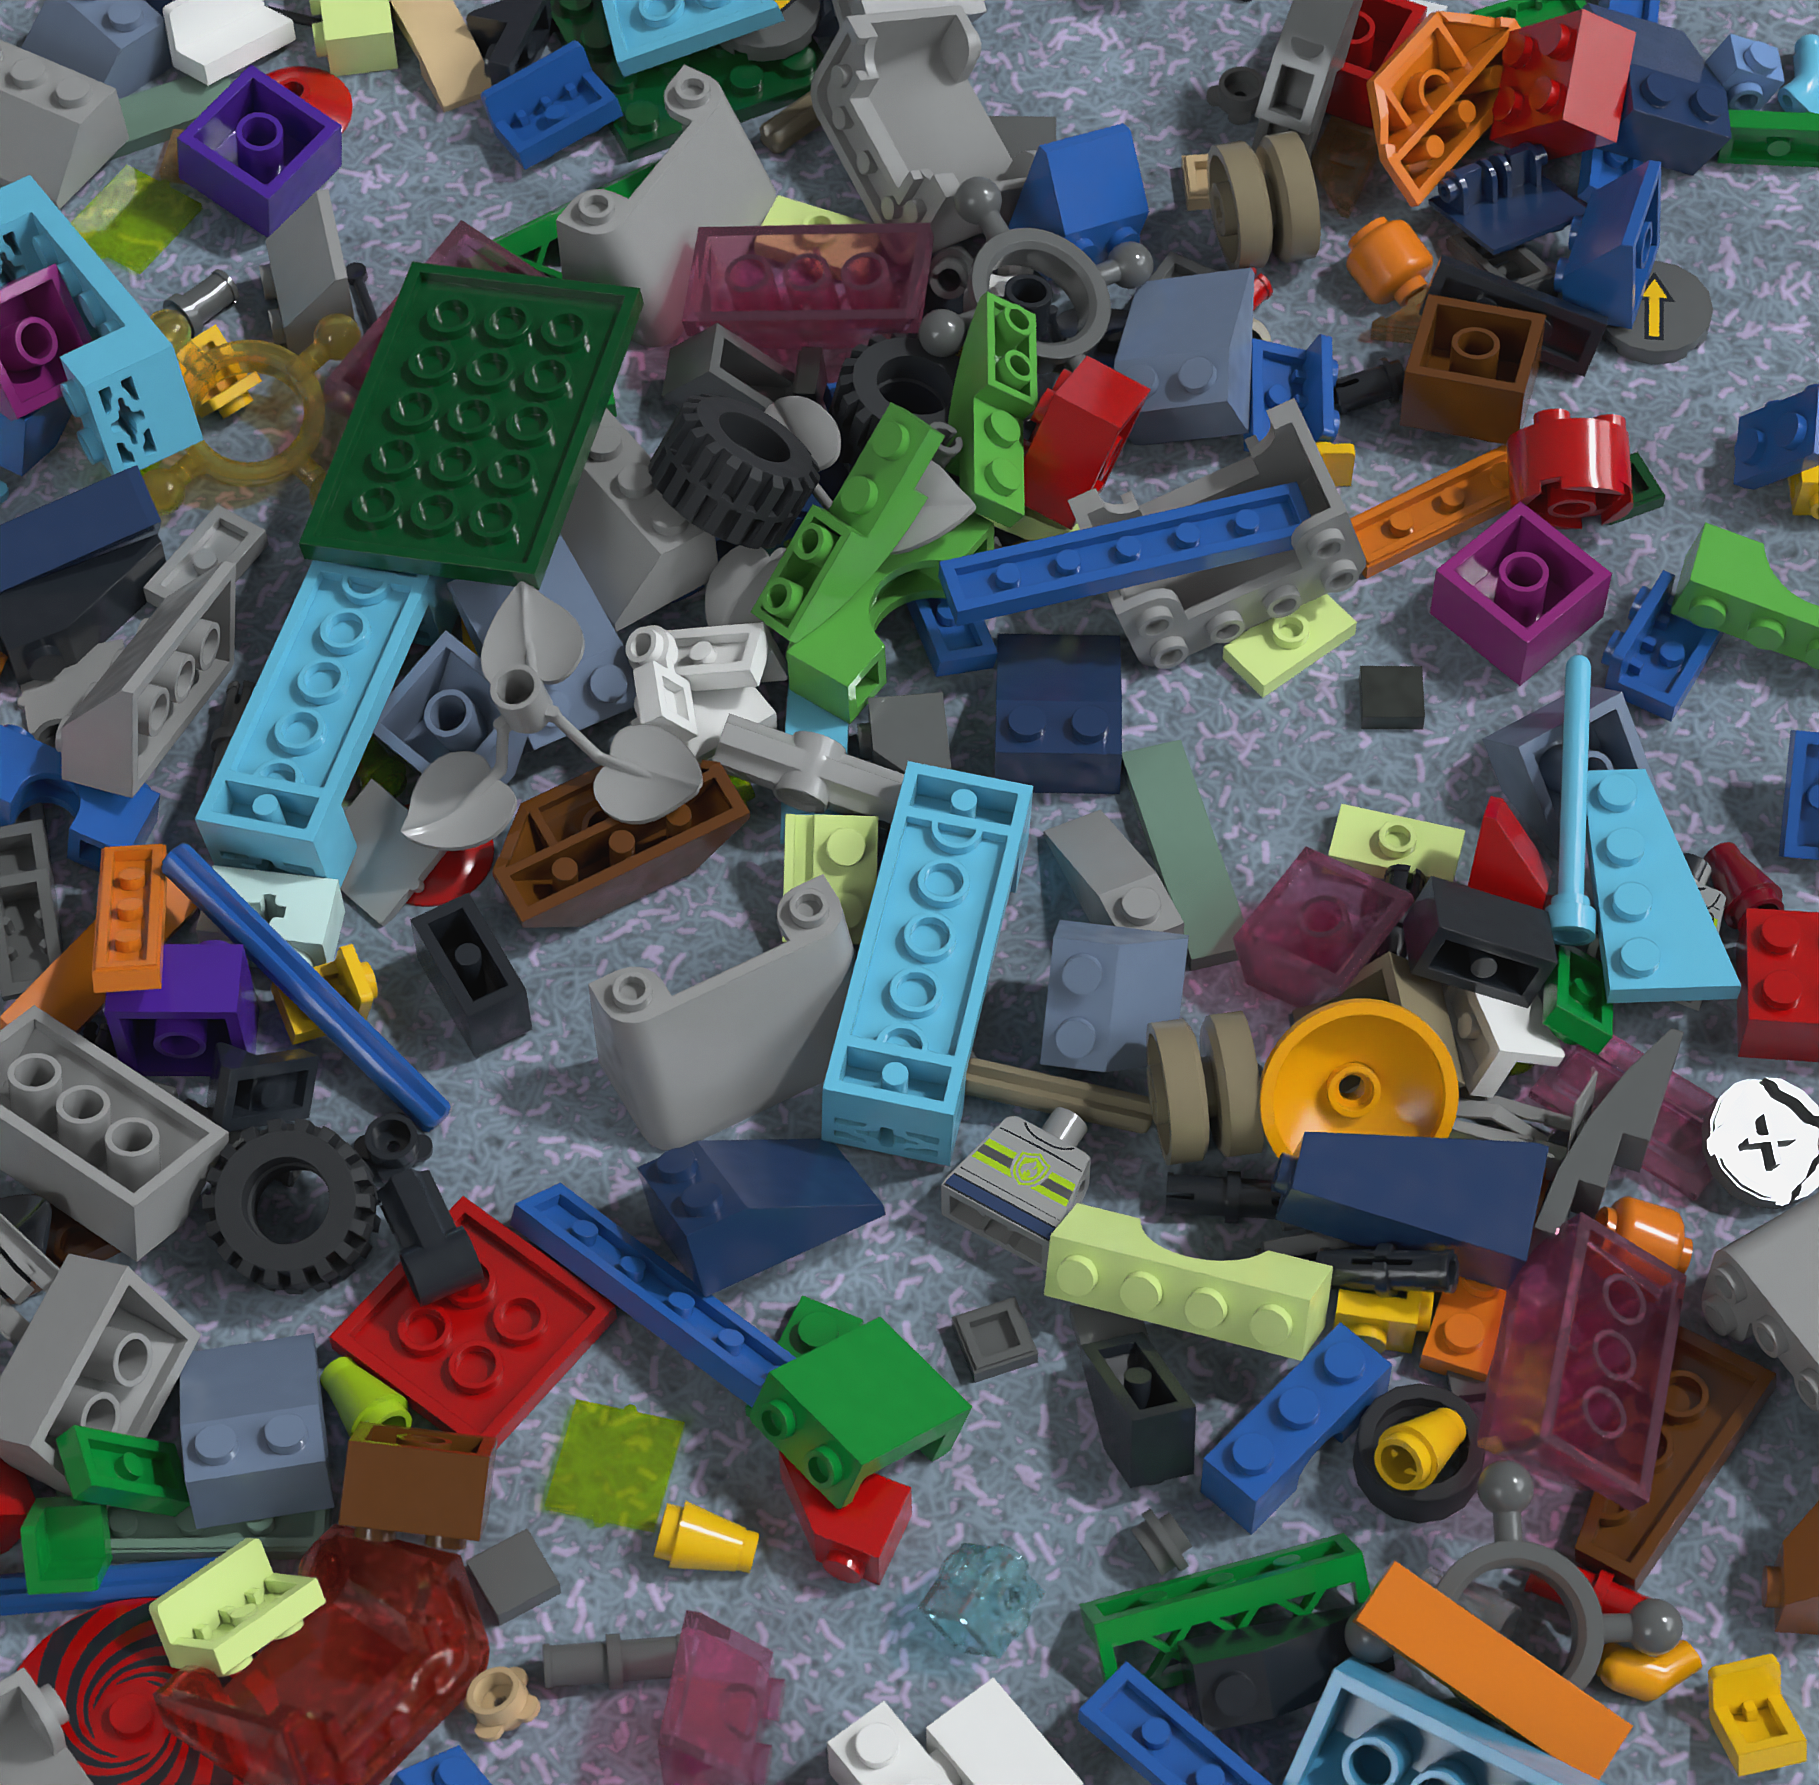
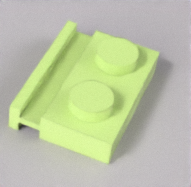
[782,814,878,945]

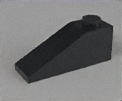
[0,534,166,689]
[1177,1603,1396,1732]

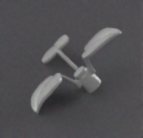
[705,396,976,633]
[401,581,703,851]

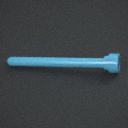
[1545,655,1596,946]

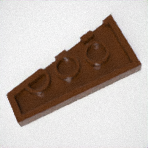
[1575,1314,1776,1592]

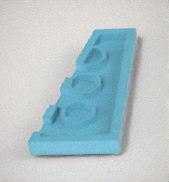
[1586,769,1741,1003]

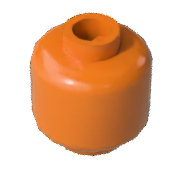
[1346,216,1433,307]
[1587,1196,1693,1293]

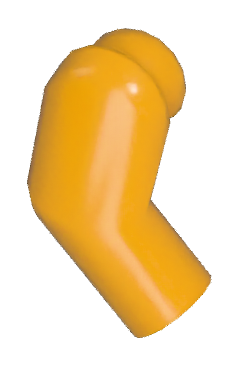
[1595,1639,1702,1702]

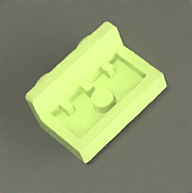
[149,1538,326,1677]

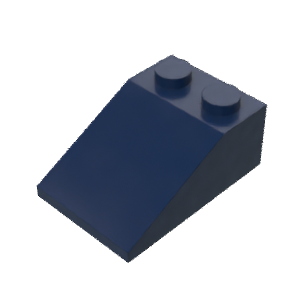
[1582,3,1732,175]
[995,634,1122,794]
[637,1138,886,1297]

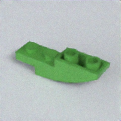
[945,291,1038,528]
[750,402,945,643]

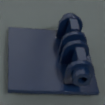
[1428,141,1586,255]

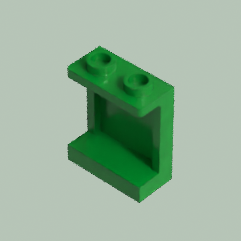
[749,1317,972,1509]

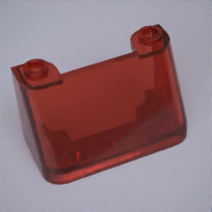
[152,1523,490,1785]

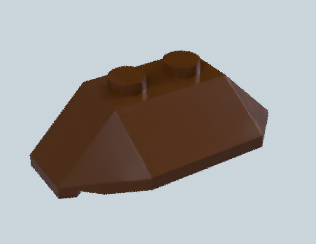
[492,760,750,928]

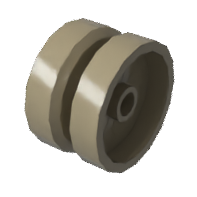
[1207,131,1321,270]
[1146,1011,1264,1165]

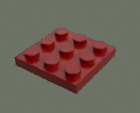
[329,1196,617,1448]

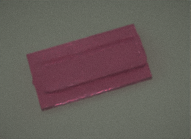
[1529,1034,1717,1201]

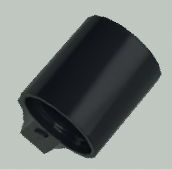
[376,1168,485,1307]

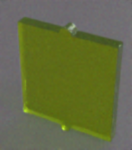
[70,164,203,274]
[544,1399,685,1533]

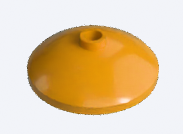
[1260,998,1459,1158]

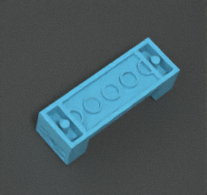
[0,175,204,475]
[195,560,459,888]
[821,761,1033,1166]

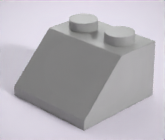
[259,189,360,364]

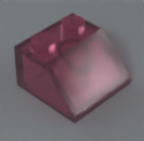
[1233,846,1414,1008]
[658,1610,786,1785]

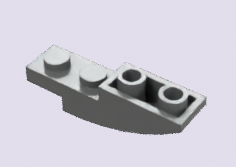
[1251,0,1363,163]

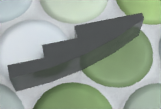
[0,802,64,1001]
[1527,1028,1684,1267]

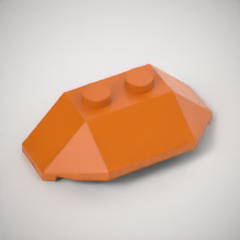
[1366,11,1521,207]

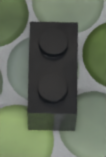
[1403,876,1558,1008]
[410,893,532,1057]

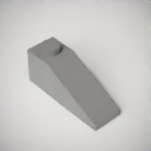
[1043,809,1184,934]

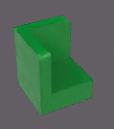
[21,1496,113,1595]

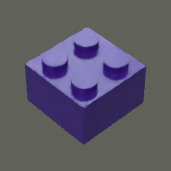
[177,64,342,238]
[104,940,260,1076]

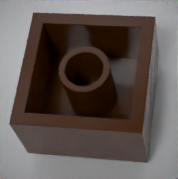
[1399,294,1546,445]
[338,1422,498,1550]

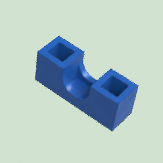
[0,724,160,872]
[1200,1322,1393,1535]

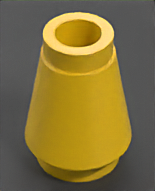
[1374,1407,1466,1490]
[653,1500,759,1573]

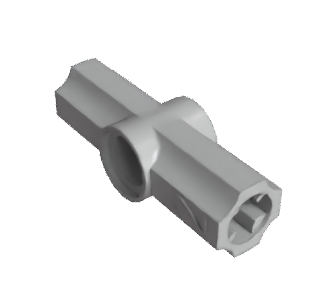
[712,713,904,831]

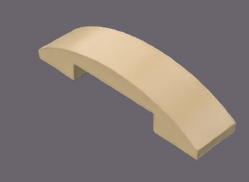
[389,0,492,113]

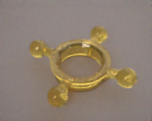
[142,309,361,516]

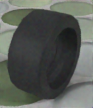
[1352,1383,1487,1523]

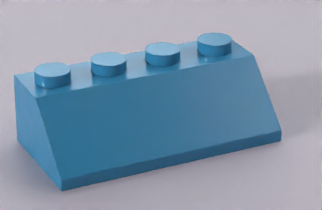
[1282,1656,1608,1785]

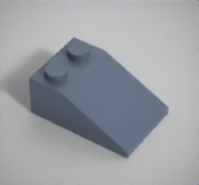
[1114,268,1254,445]
[447,535,637,755]
[180,1333,335,1529]

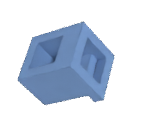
[1705,33,1785,111]

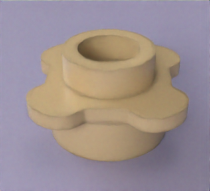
[463,1667,541,1742]

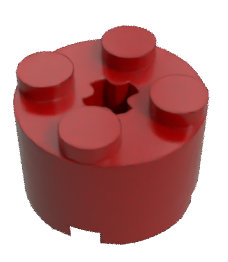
[1506,408,1633,529]

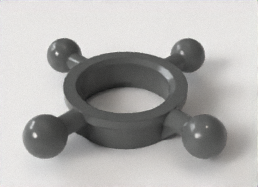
[918,177,1153,374]
[1344,1460,1683,1745]

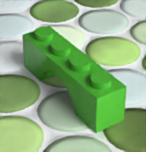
[786,512,994,724]
[1670,522,1819,670]

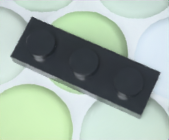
[1418,254,1608,377]

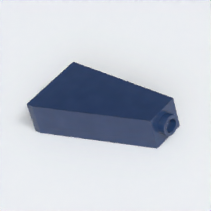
[0,465,162,593]
[1271,1131,1549,1291]

